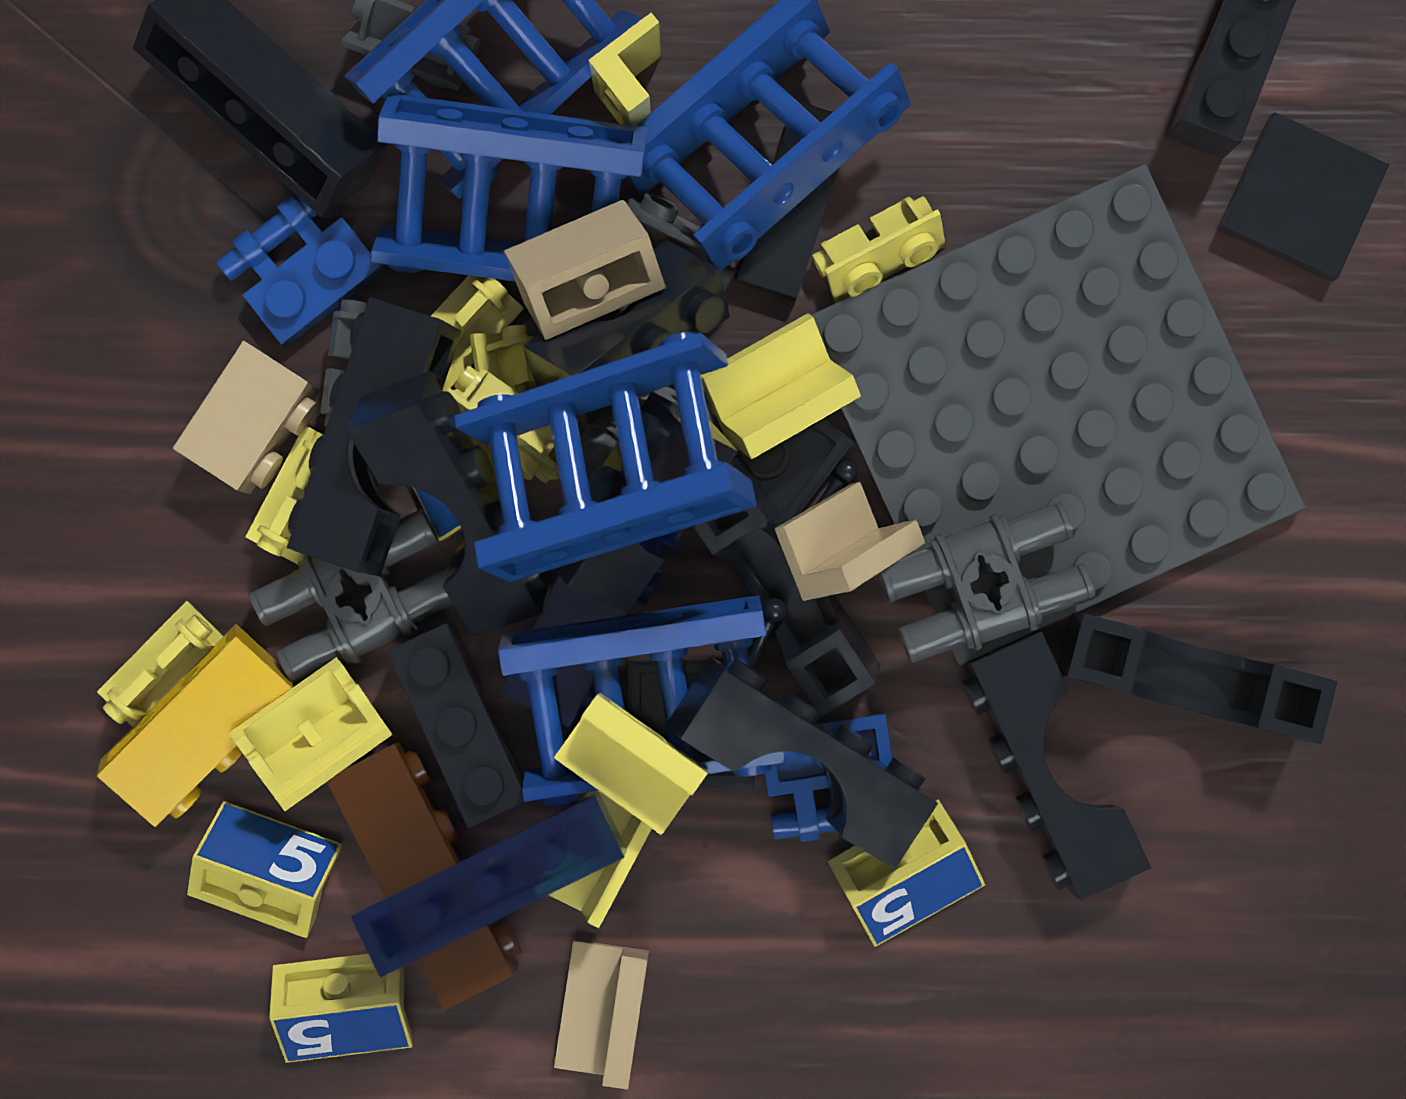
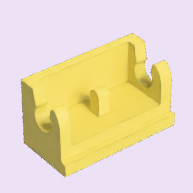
[229,657,392,811]

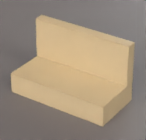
[775,482,925,601]
[554,939,649,1090]

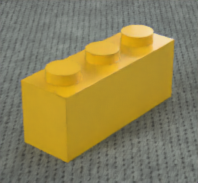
[97,624,293,827]

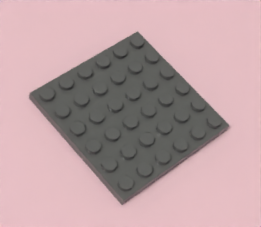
[811,164,1306,666]

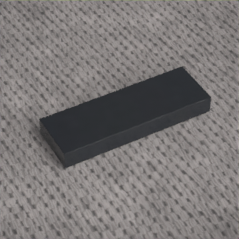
[736,101,839,301]

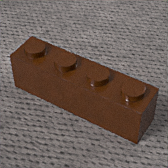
[327,741,522,1012]

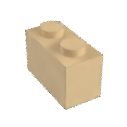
[504,199,666,340]
[173,340,319,494]

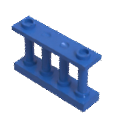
[344,0,642,199]
[625,0,911,272]
[371,93,648,281]
[454,332,757,582]
[498,595,785,806]

